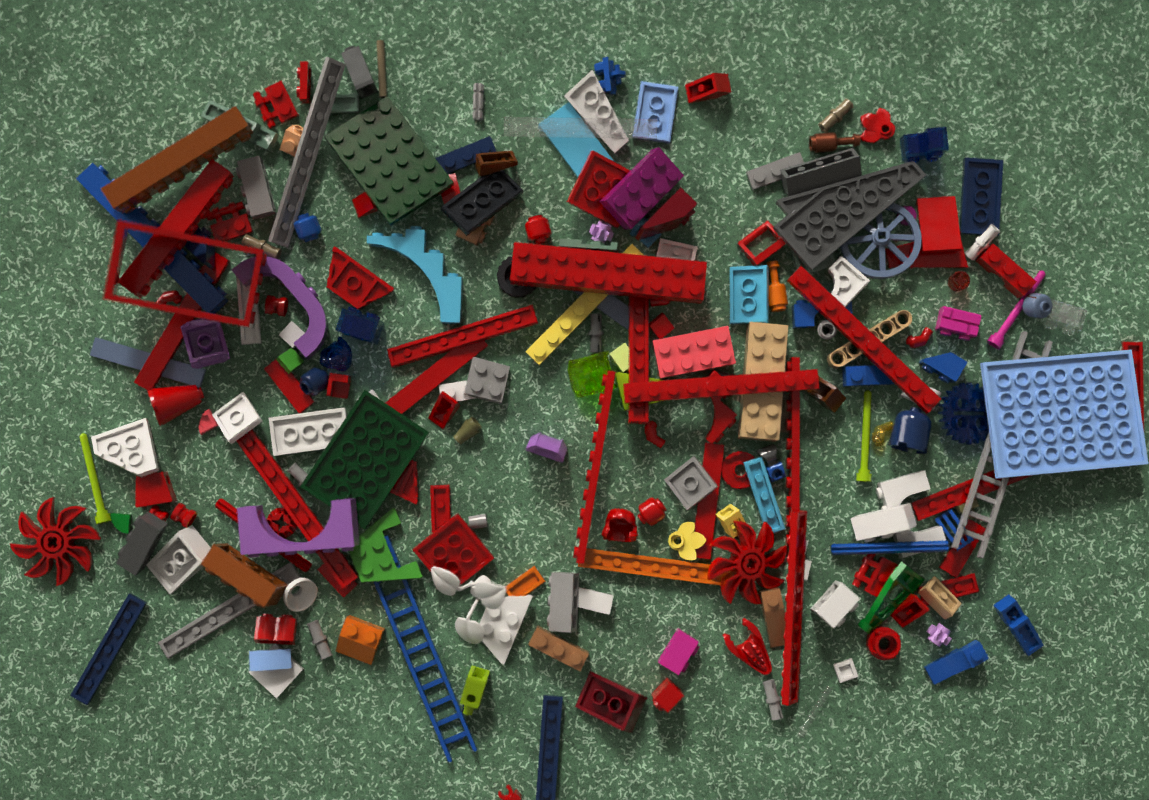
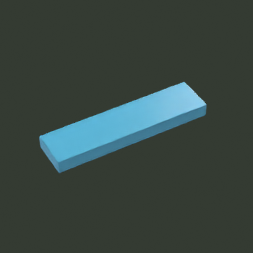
[743,456,785,533]

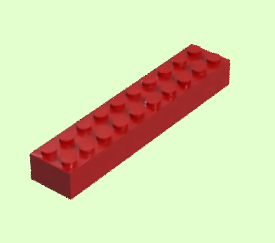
[510,242,707,304]

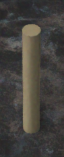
[376,40,387,98]

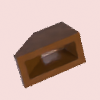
[804,376,846,413]

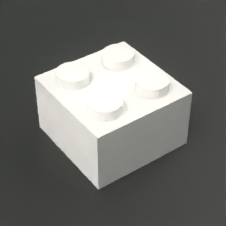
[811,580,860,628]

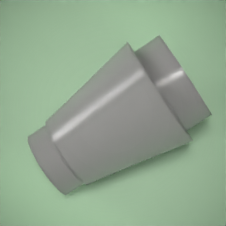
[817,320,837,340]

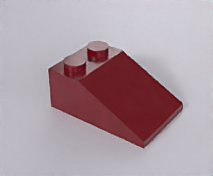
[635,188,698,241]
[575,671,647,733]

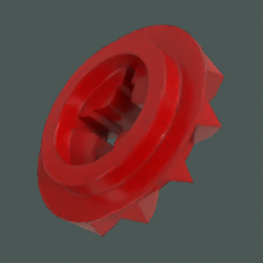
[266,507,297,538]

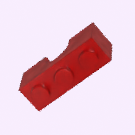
[975,243,1037,298]

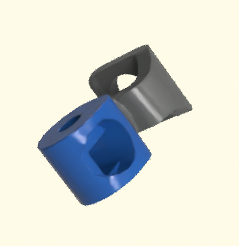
[757,444,786,483]

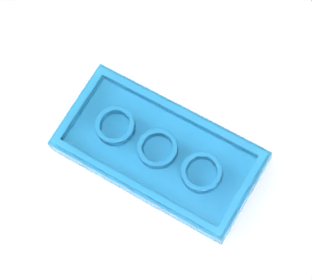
[539,102,613,177]

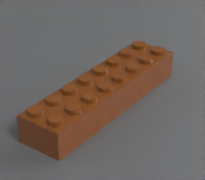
[100,106,254,214]

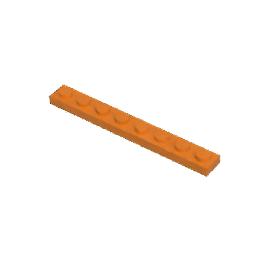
[578,548,731,586]

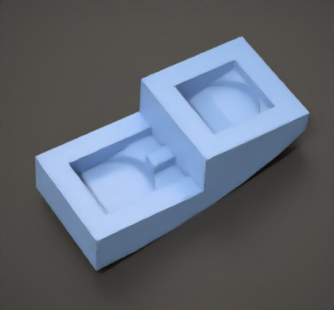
[249,648,291,671]

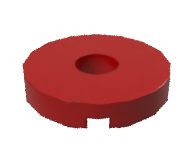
[721,451,755,489]

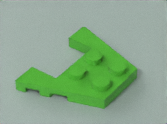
[349,508,423,583]

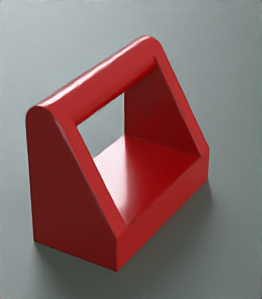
[737,221,786,266]

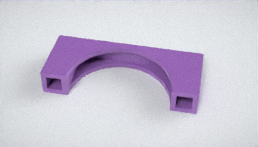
[237,498,360,558]

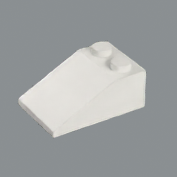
[146,525,211,594]

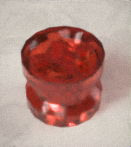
[948,271,970,292]

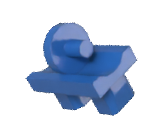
[594,57,626,95]

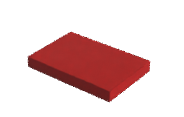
[916,196,962,254]

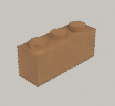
[528,625,589,671]

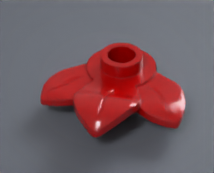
[860,108,895,143]

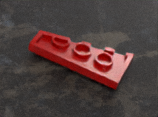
[885,241,968,268]

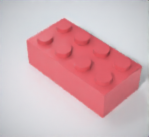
[651,326,736,379]

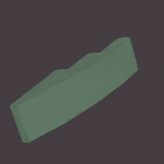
[201,100,279,152]

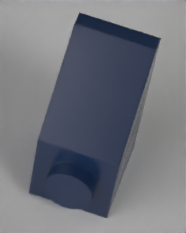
[185,226,215,270]

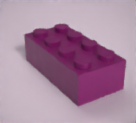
[600,147,684,230]

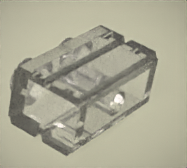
[1039,299,1087,335]

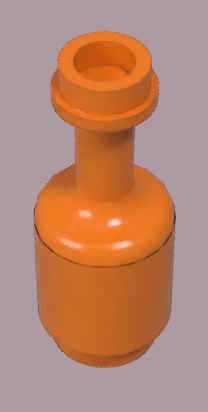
[767,261,788,312]

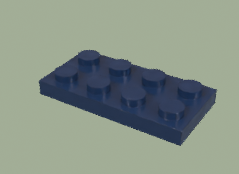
[959,157,1003,237]

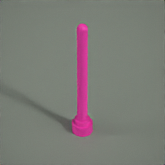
[987,271,1046,350]

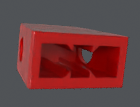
[135,471,177,508]

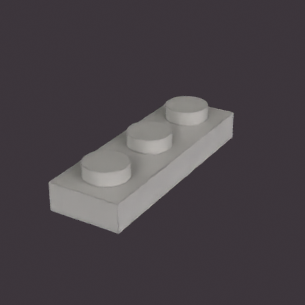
[746,152,804,190]

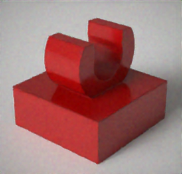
[498,784,521,800]

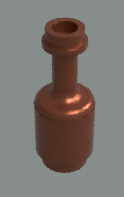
[809,132,861,153]

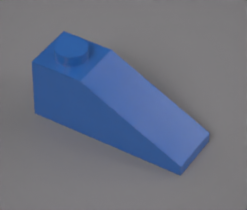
[842,365,895,387]

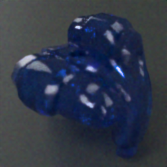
[319,336,352,372]

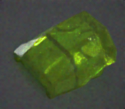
[567,351,617,398]

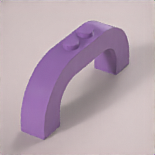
[232,257,328,360]

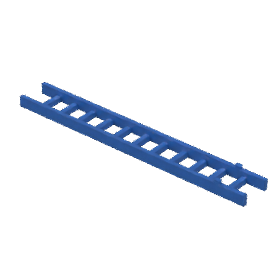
[374,535,478,763]

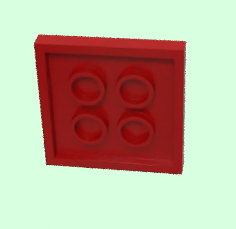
[567,150,630,228]
[413,513,494,586]

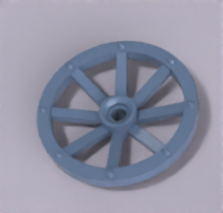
[840,203,921,279]

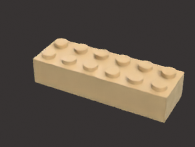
[737,322,788,442]

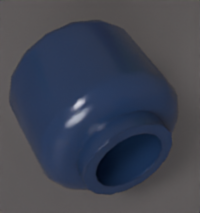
[300,368,329,396]

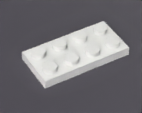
[269,407,347,456]

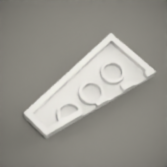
[564,70,629,153]

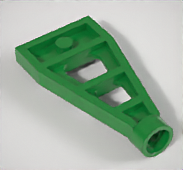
[857,562,925,634]

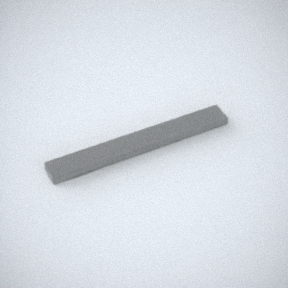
[158,562,301,659]

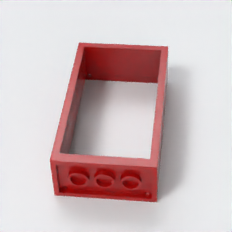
[103,220,267,327]

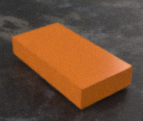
[506,566,546,596]

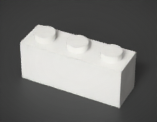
[850,503,917,542]

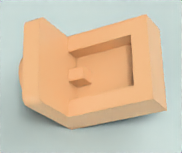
[280,125,303,157]

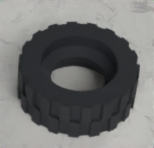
[497,256,537,298]

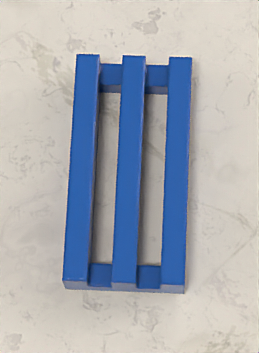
[935,508,974,551]

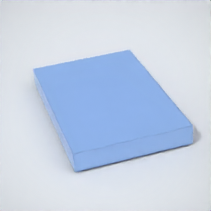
[632,81,678,144]

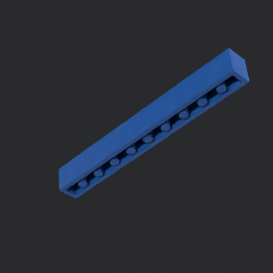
[76,163,229,314]

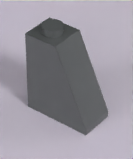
[341,46,378,99]

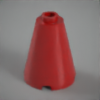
[147,384,204,426]

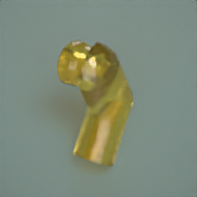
[872,420,894,446]

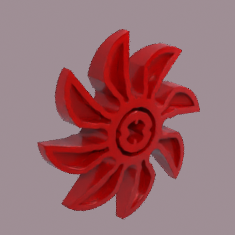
[10,497,101,586]
[707,521,787,604]

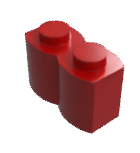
[254,614,297,645]

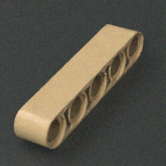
[827,310,912,368]

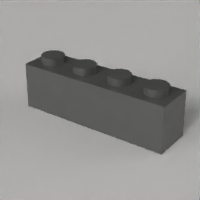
[780,148,862,197]

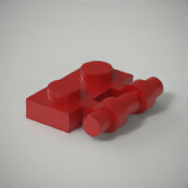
[253,81,299,129]
[207,201,253,242]
[852,554,898,597]

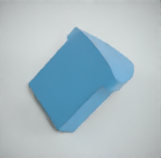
[630,218,661,248]

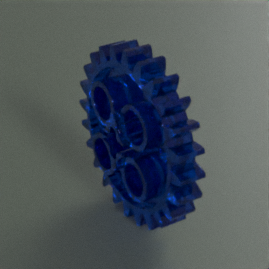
[938,382,989,445]

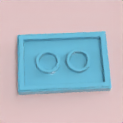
[730,265,769,324]

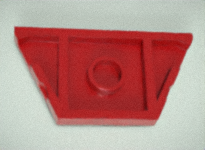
[326,246,395,310]
[390,460,418,504]

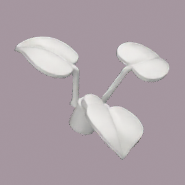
[431,566,506,644]

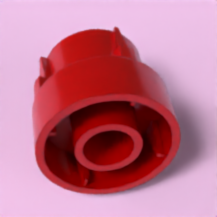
[866,626,901,660]

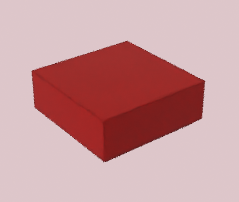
[649,313,674,339]

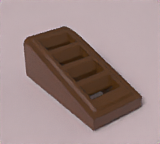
[475,150,518,176]

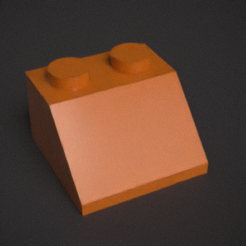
[335,615,385,665]

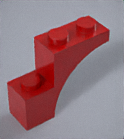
[705,369,737,444]

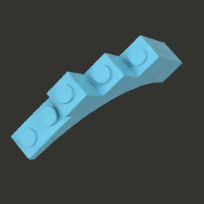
[367,226,463,324]

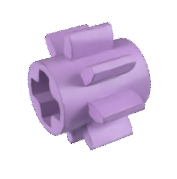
[589,221,614,243]
[926,623,952,647]

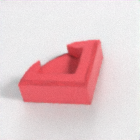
[199,409,219,435]

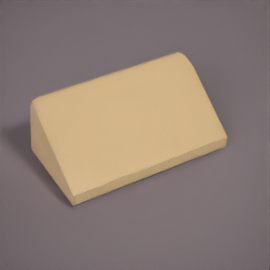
[918,576,962,619]

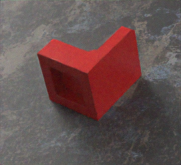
[326,373,351,399]

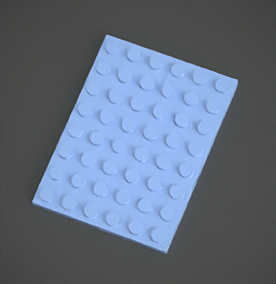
[980,350,1149,479]

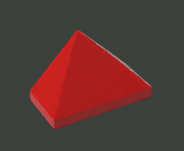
[428,391,461,429]

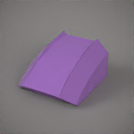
[181,318,230,369]
[526,432,567,463]

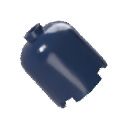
[888,407,932,455]

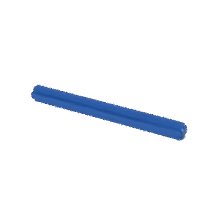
[831,541,949,555]

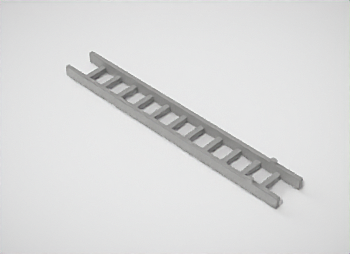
[951,331,1053,558]

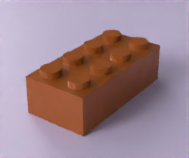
[201,543,288,608]

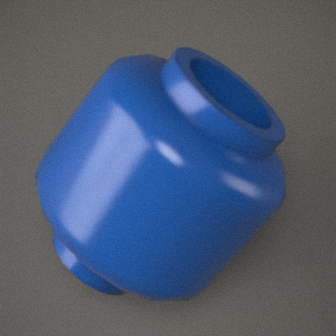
[293,213,322,242]

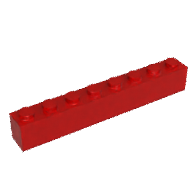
[119,159,234,299]

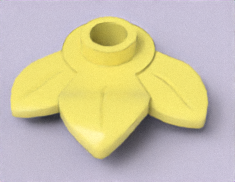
[668,522,707,560]

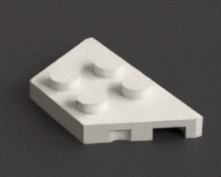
[479,595,533,665]

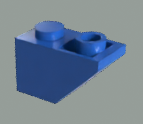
[919,352,968,384]

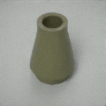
[453,417,482,444]

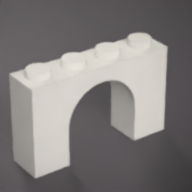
[876,470,946,558]

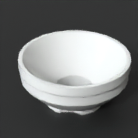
[283,578,318,612]

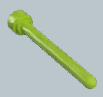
[856,390,872,482]
[79,433,111,524]

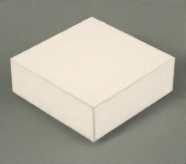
[279,321,305,348]
[833,658,858,683]

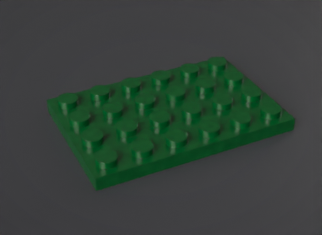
[324,96,454,226]
[300,390,430,530]

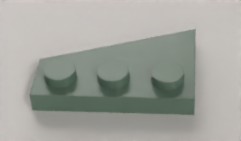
[559,239,618,252]

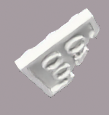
[91,418,159,477]

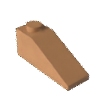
[758,587,786,648]

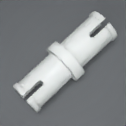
[965,224,1000,261]

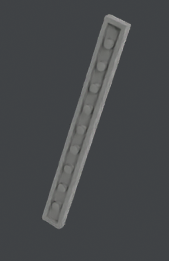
[268,57,346,247]

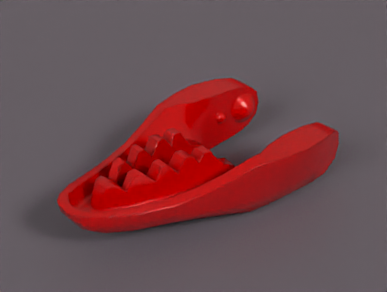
[723,618,772,675]

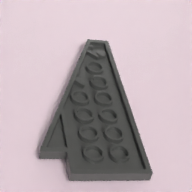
[773,161,926,271]

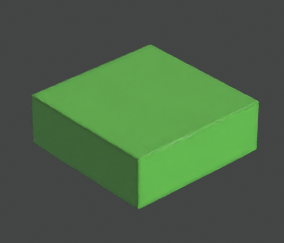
[276,347,304,374]

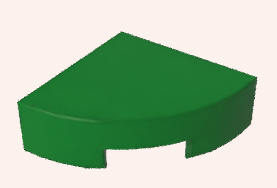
[111,513,132,534]

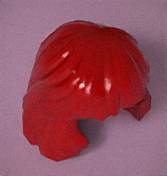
[602,508,638,542]

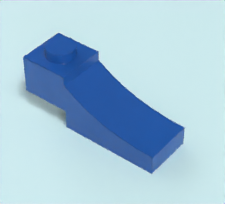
[993,594,1044,656]
[924,640,989,685]

